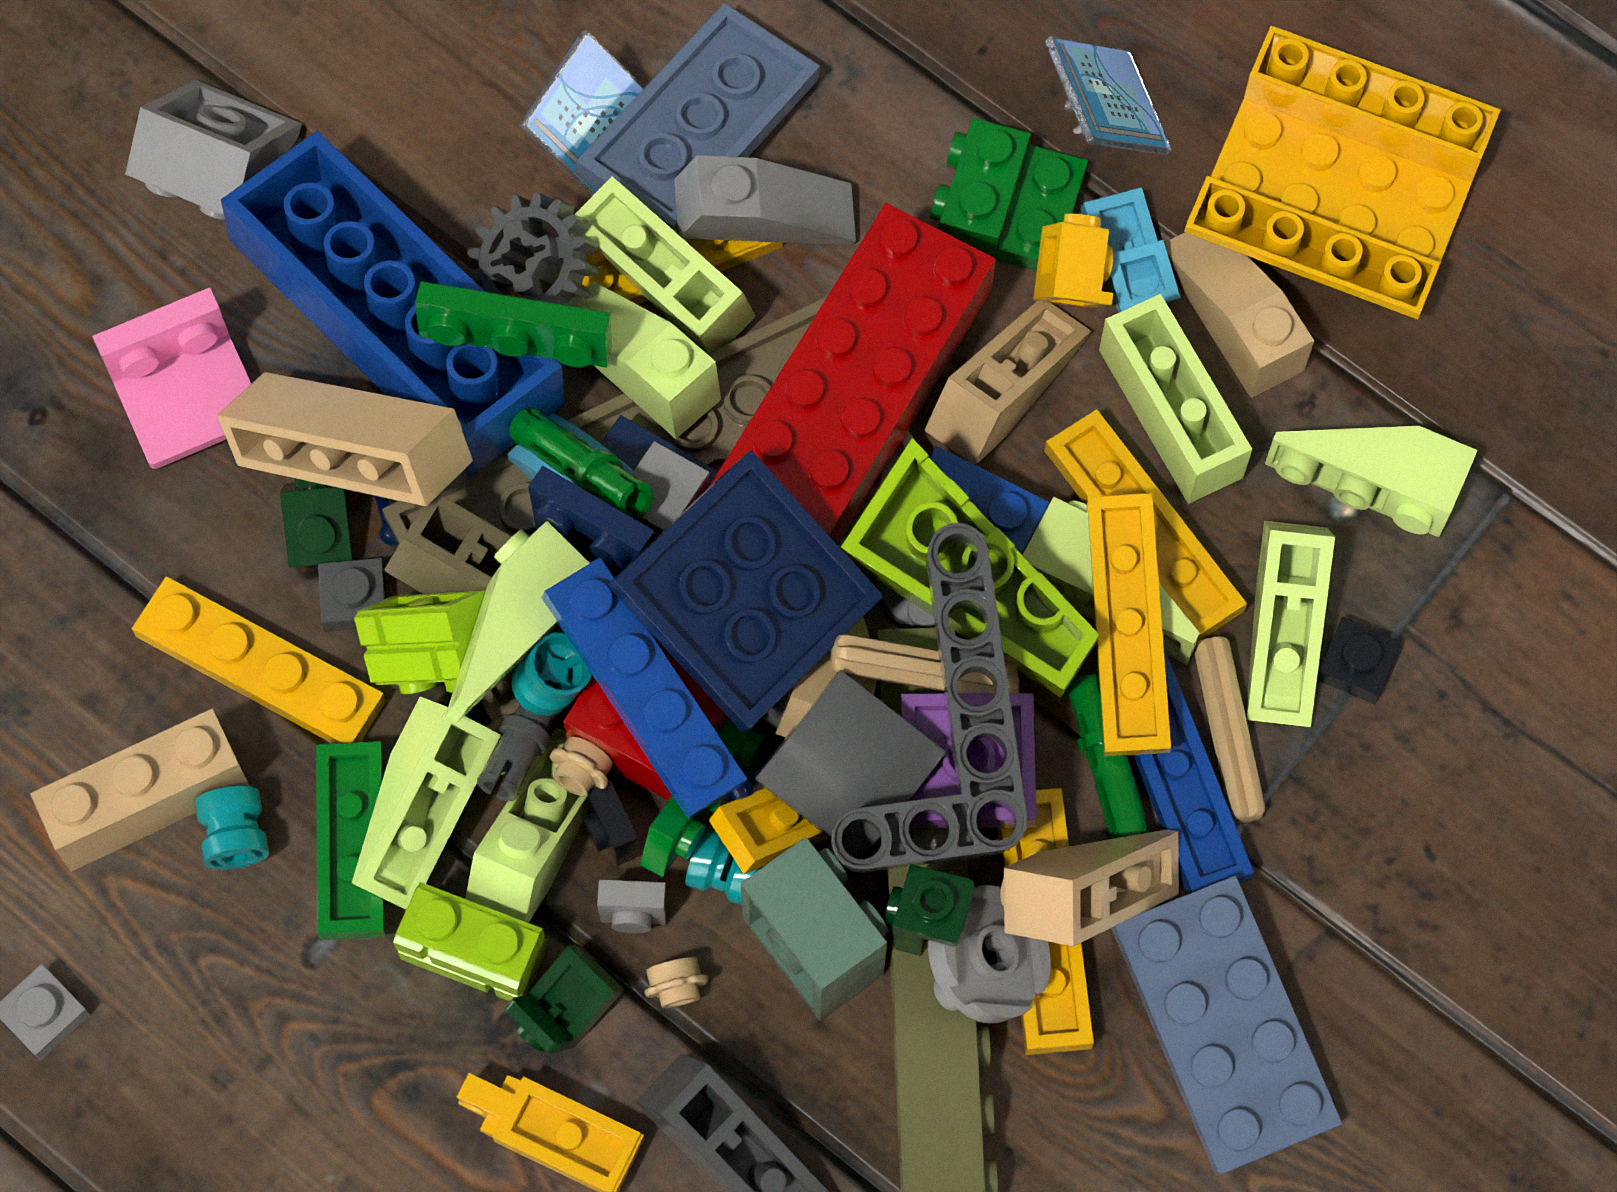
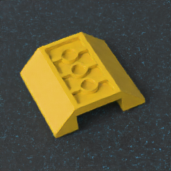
[1184,25,1501,320]

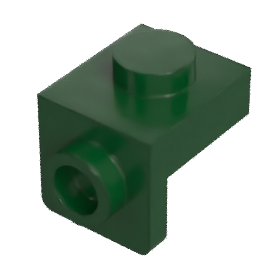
[280,478,354,568]
[884,864,975,956]
[505,944,624,1054]

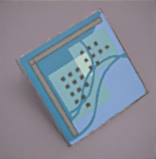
[518,30,644,196]
[1045,36,1172,155]

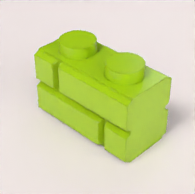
[354,590,485,694]
[393,882,547,1001]

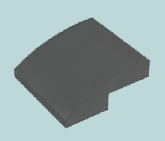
[754,670,946,859]

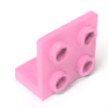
[92,287,251,469]

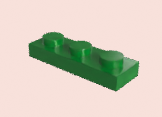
[415,281,612,368]
[640,715,767,877]
[316,741,386,941]

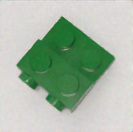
[930,118,1088,271]

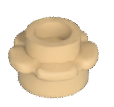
[550,737,613,796]
[644,957,708,1008]

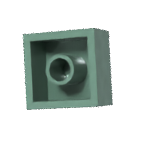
[740,837,889,1021]

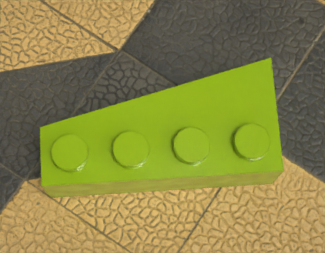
[841,438,1100,698]

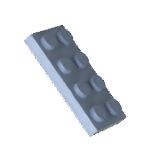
[576,3,820,234]
[1111,875,1342,1176]

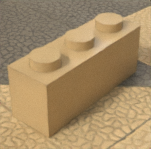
[30,709,249,872]

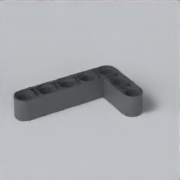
[831,523,1027,873]

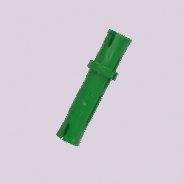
[509,407,653,519]
[1066,674,1149,839]

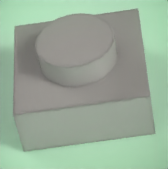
[597,880,667,933]
[0,964,90,1061]

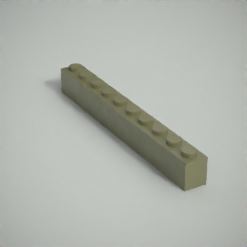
[877,627,998,1192]

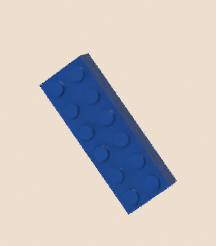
[221,130,565,478]

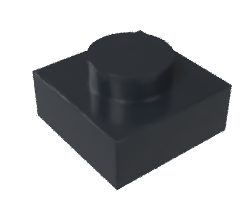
[1317,616,1402,704]
[582,781,641,867]

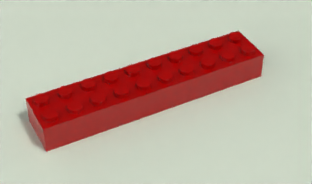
[563,203,996,801]

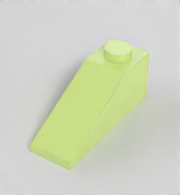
[575,176,756,354]
[570,281,721,439]
[1022,497,1200,665]
[445,521,590,725]
[1246,521,1335,727]
[352,696,501,909]

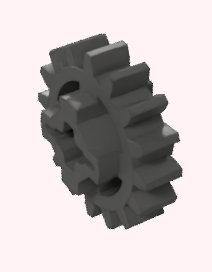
[467,192,599,306]

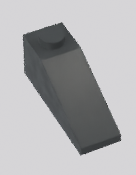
[635,1054,829,1192]

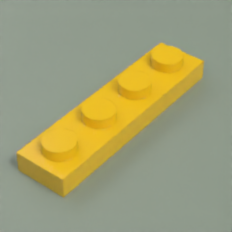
[1044,409,1247,644]
[1087,493,1171,757]
[131,576,386,744]
[999,788,1094,1055]

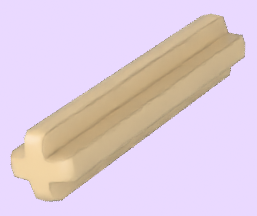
[831,634,1020,694]
[1194,636,1265,823]

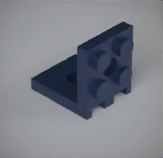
[528,415,718,577]

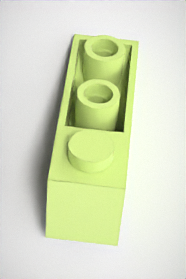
[1265,426,1478,537]
[465,728,589,923]

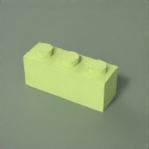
[1099,294,1252,504]

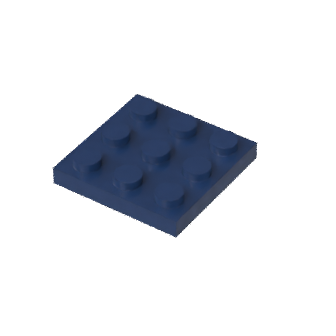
[607,450,883,732]

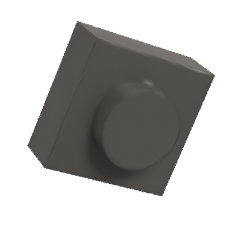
[318,558,386,632]

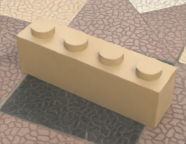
[217,372,473,506]

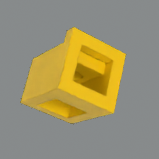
[1033,214,1113,309]

